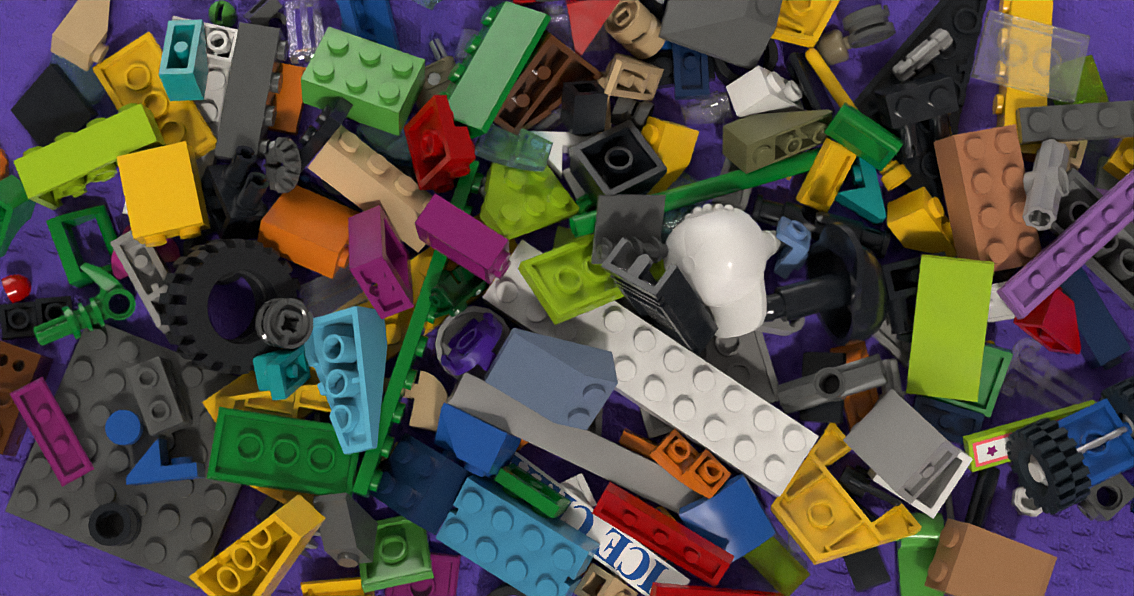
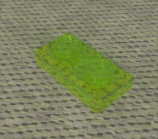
[743,536,811,596]

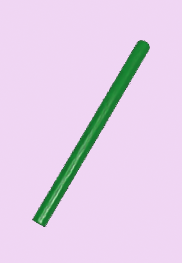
[569,146,822,238]

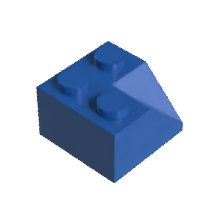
[434,402,522,479]

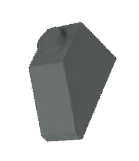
[313,492,378,567]

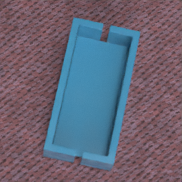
[436,474,600,596]

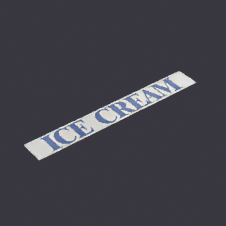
[492,452,690,596]

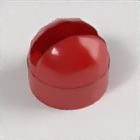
[1,274,31,303]

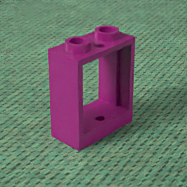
[415,194,511,284]
[348,205,414,319]

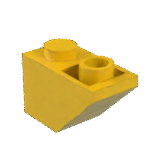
[887,187,957,257]

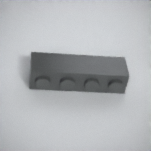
[214,22,289,168]

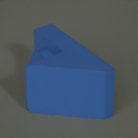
[126,438,205,486]

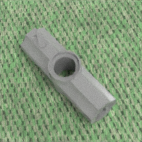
[1022,139,1070,231]

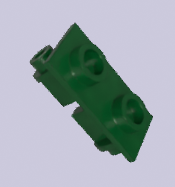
[429,265,489,318]

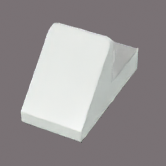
[528,131,597,179]

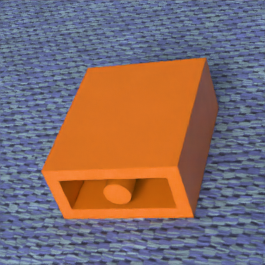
[257,185,360,279]

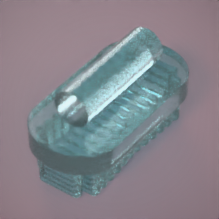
[49,53,105,105]

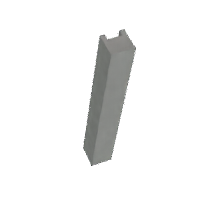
[446,372,705,514]

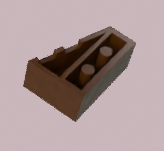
[493,30,605,138]

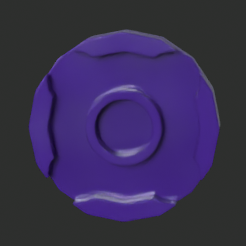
[441,312,503,376]

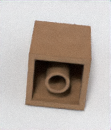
[924,518,1057,596]

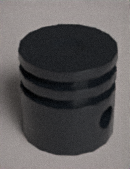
[88,503,142,546]

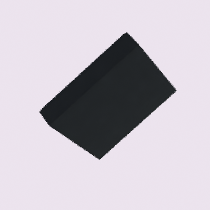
[11,64,99,147]

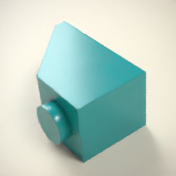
[158,19,208,101]

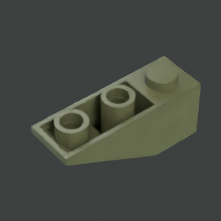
[723,109,832,174]

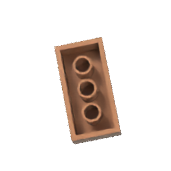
[933,124,1042,272]

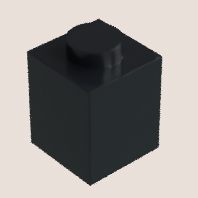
[560,80,608,137]

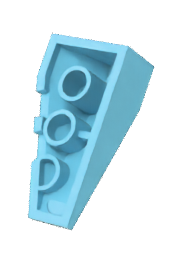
[304,306,387,455]

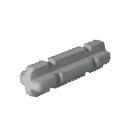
[892,28,953,82]

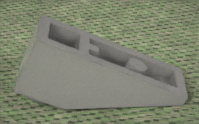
[110,230,171,334]

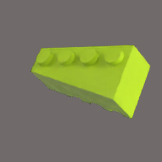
[13,103,166,210]

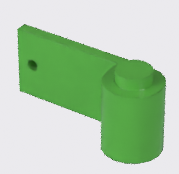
[892,513,944,596]

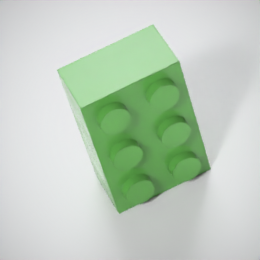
[301,27,425,136]

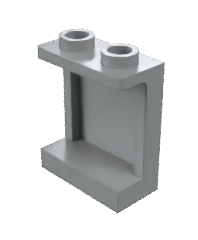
[843,389,960,504]

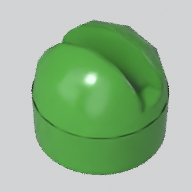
[208,0,237,28]

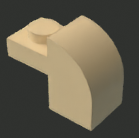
[383,371,449,432]

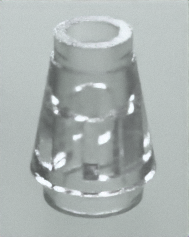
[681,90,733,125]

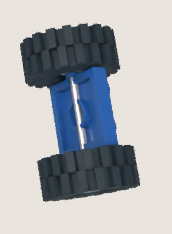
[1007,375,1134,515]

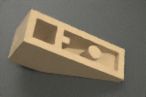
[51,0,110,72]
[604,53,664,101]

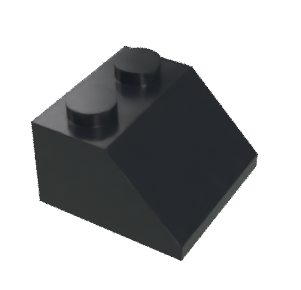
[570,119,667,208]

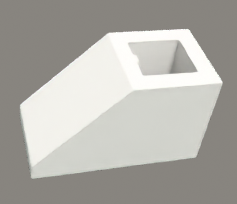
[726,65,805,118]

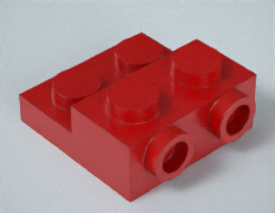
[404,95,476,193]

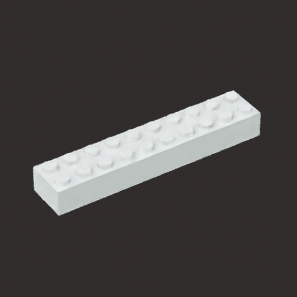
[482,240,819,497]

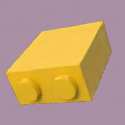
[117,141,210,247]

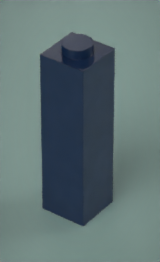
[1060,266,1131,371]

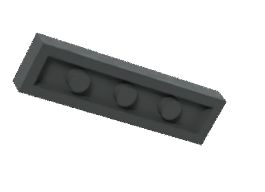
[1016,100,1134,145]

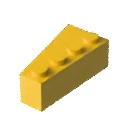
[189,494,325,596]

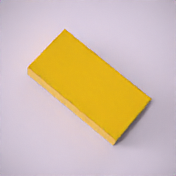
[795,137,857,213]

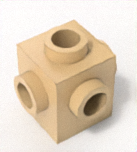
[573,563,638,596]

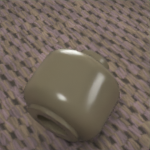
[816,29,851,65]

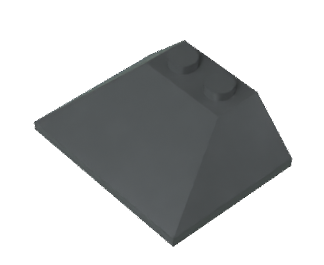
[658,0,782,71]

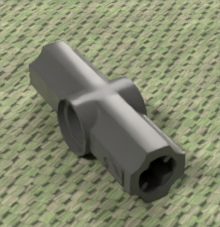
[777,354,888,415]

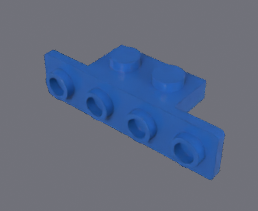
[336,0,401,51]

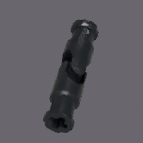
[751,194,892,259]

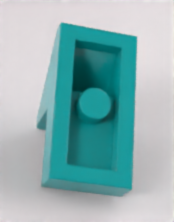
[834,156,887,225]
[253,344,311,400]

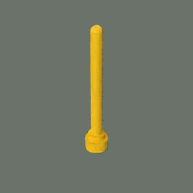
[805,48,911,191]

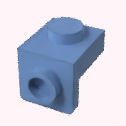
[774,216,811,279]

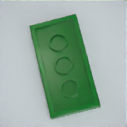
[207,407,359,497]

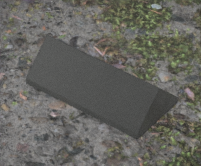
[1048,167,1134,310]

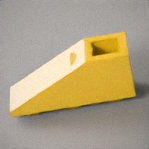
[641,116,699,195]

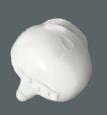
[663,204,785,338]

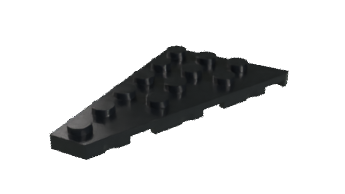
[853,0,988,204]

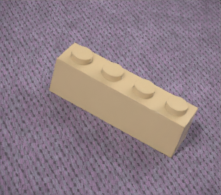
[307,125,433,253]

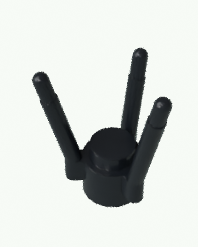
[838,464,901,522]

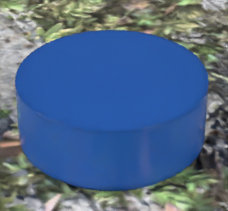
[105,410,143,446]

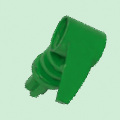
[33,262,136,346]

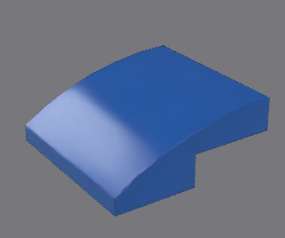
[679,473,776,562]

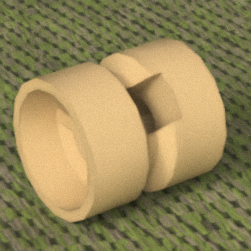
[604,0,666,60]

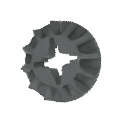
[263,137,301,193]

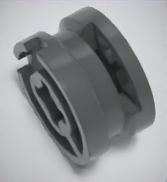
[842,4,896,48]
[255,298,313,349]

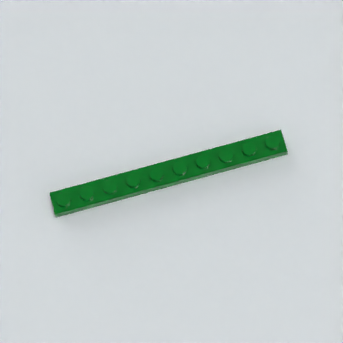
[352,160,484,498]

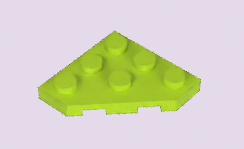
[480,133,580,240]

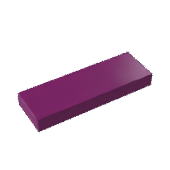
[10,377,94,487]

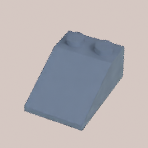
[484,328,618,430]

